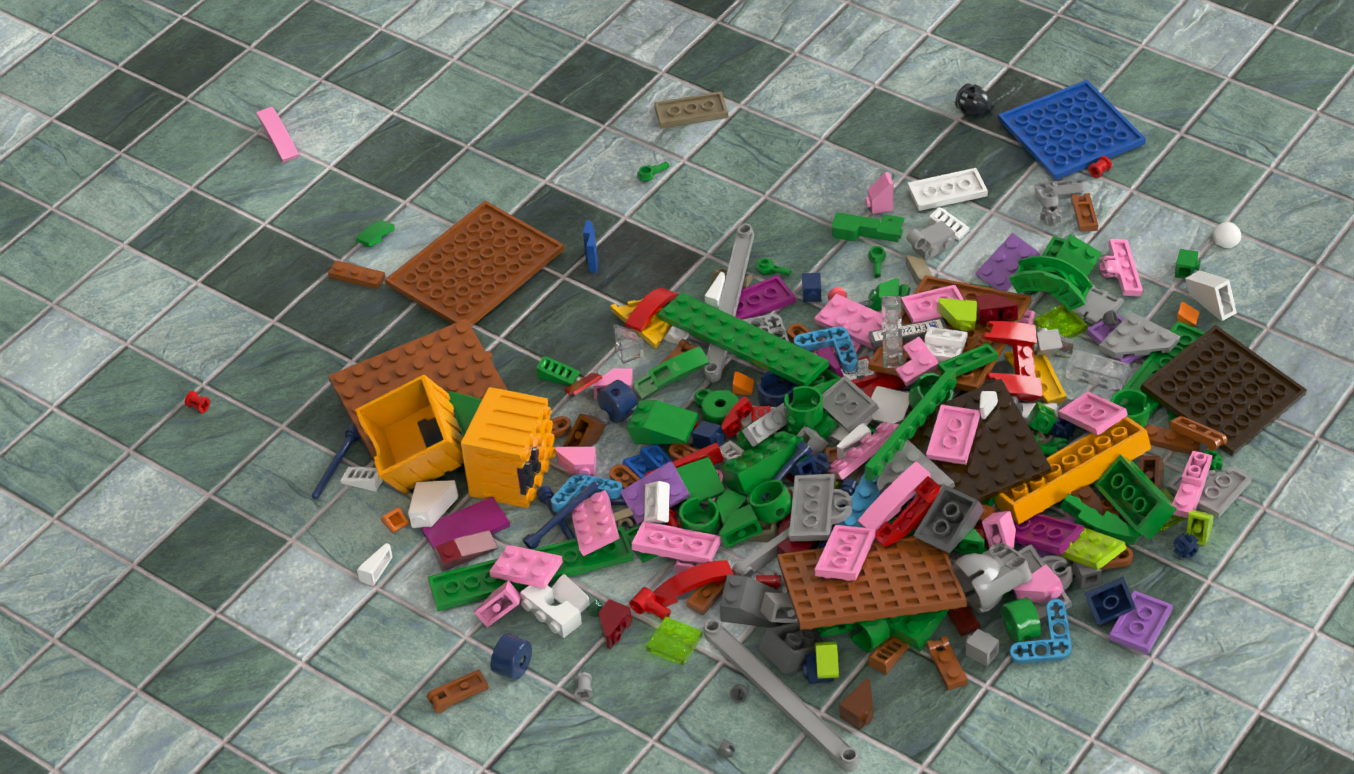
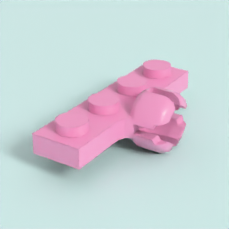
[1100,239,1143,296]

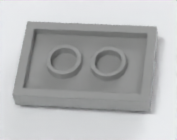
[815,376,879,433]

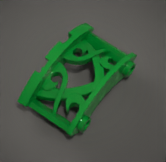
[1009,256,1093,312]

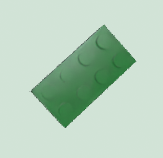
[720,431,810,495]
[1094,454,1177,539]

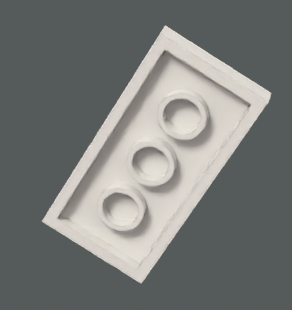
[908,168,988,211]

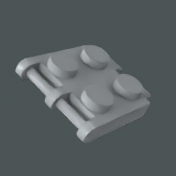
[1071,285,1124,325]

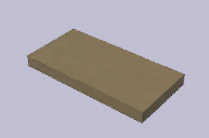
[654,91,729,129]

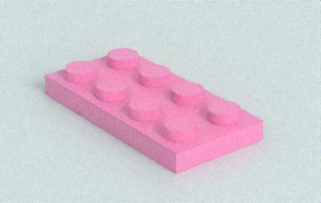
[814,294,896,350]
[827,422,899,480]
[571,490,620,556]
[631,521,721,564]
[815,525,875,581]

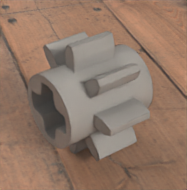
[1040,205,1063,226]

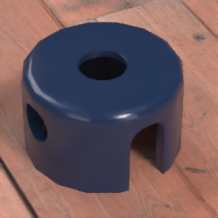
[757,371,796,408]
[597,379,638,423]
[490,633,532,680]

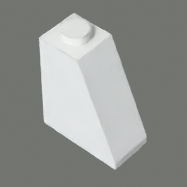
[1185,270,1237,321]
[408,480,458,528]

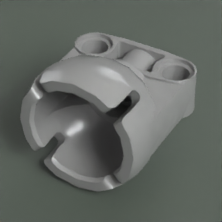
[953,543,1032,613]

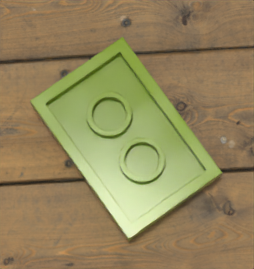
[1055,528,1126,570]

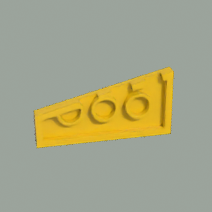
[1004,350,1067,404]

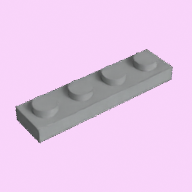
[742,403,788,447]

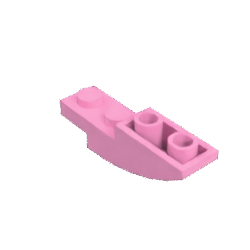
[1172,451,1212,518]

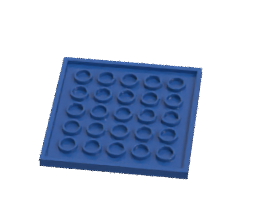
[998,80,1146,180]

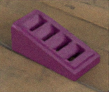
[816,346,844,378]

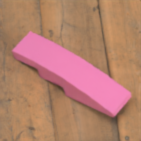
[256,107,299,163]
[858,461,931,532]

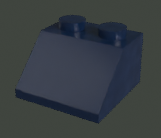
[1084,576,1137,625]

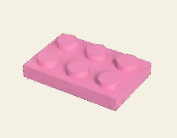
[901,285,964,323]
[1058,392,1127,435]
[926,405,980,465]
[489,545,563,589]

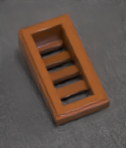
[869,636,910,675]

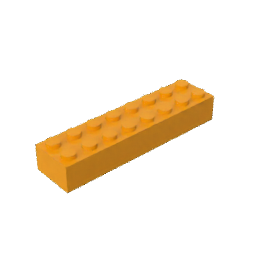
[994,416,1151,524]

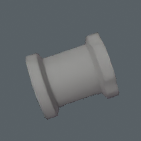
[574,672,593,701]

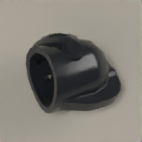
[955,83,995,116]

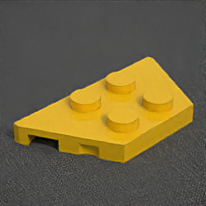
[611,299,672,349]

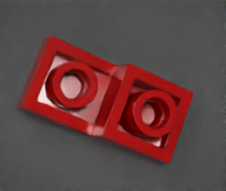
[721,396,754,439]

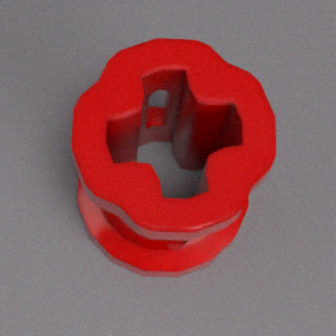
[1088,156,1112,178]
[184,391,210,413]

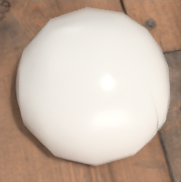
[1212,222,1241,248]

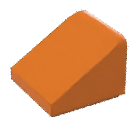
[1177,301,1200,327]
[733,371,754,395]
[380,507,410,533]

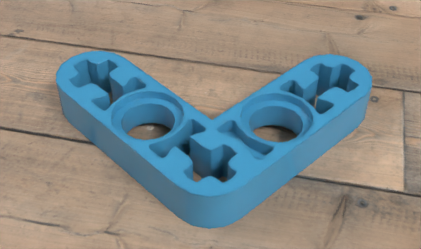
[794,326,858,372]
[551,474,623,513]
[1010,599,1071,664]

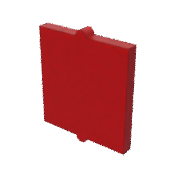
[564,373,603,395]

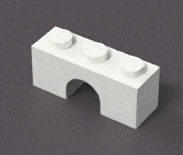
[520,585,582,638]

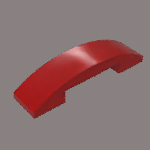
[625,288,679,332]
[875,476,941,547]
[653,560,734,607]

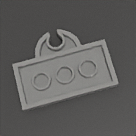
[871,440,955,500]
[789,474,853,542]
[1012,545,1073,624]

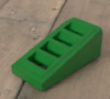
[536,356,580,386]

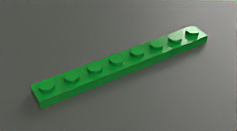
[865,367,957,482]

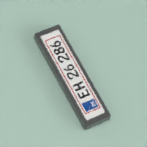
[868,317,947,348]

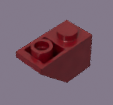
[976,294,1018,325]
[598,599,632,649]

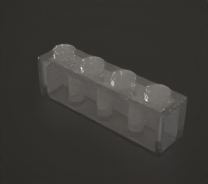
[882,296,903,368]

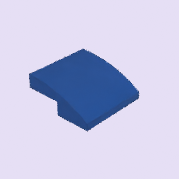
[583,220,598,273]
[622,444,673,479]

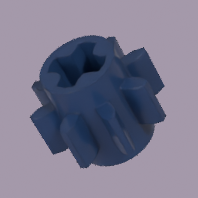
[1050,417,1075,440]
[812,452,831,475]
[1173,533,1199,558]

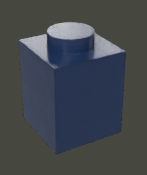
[802,273,822,302]
[691,421,726,449]
[802,653,834,684]

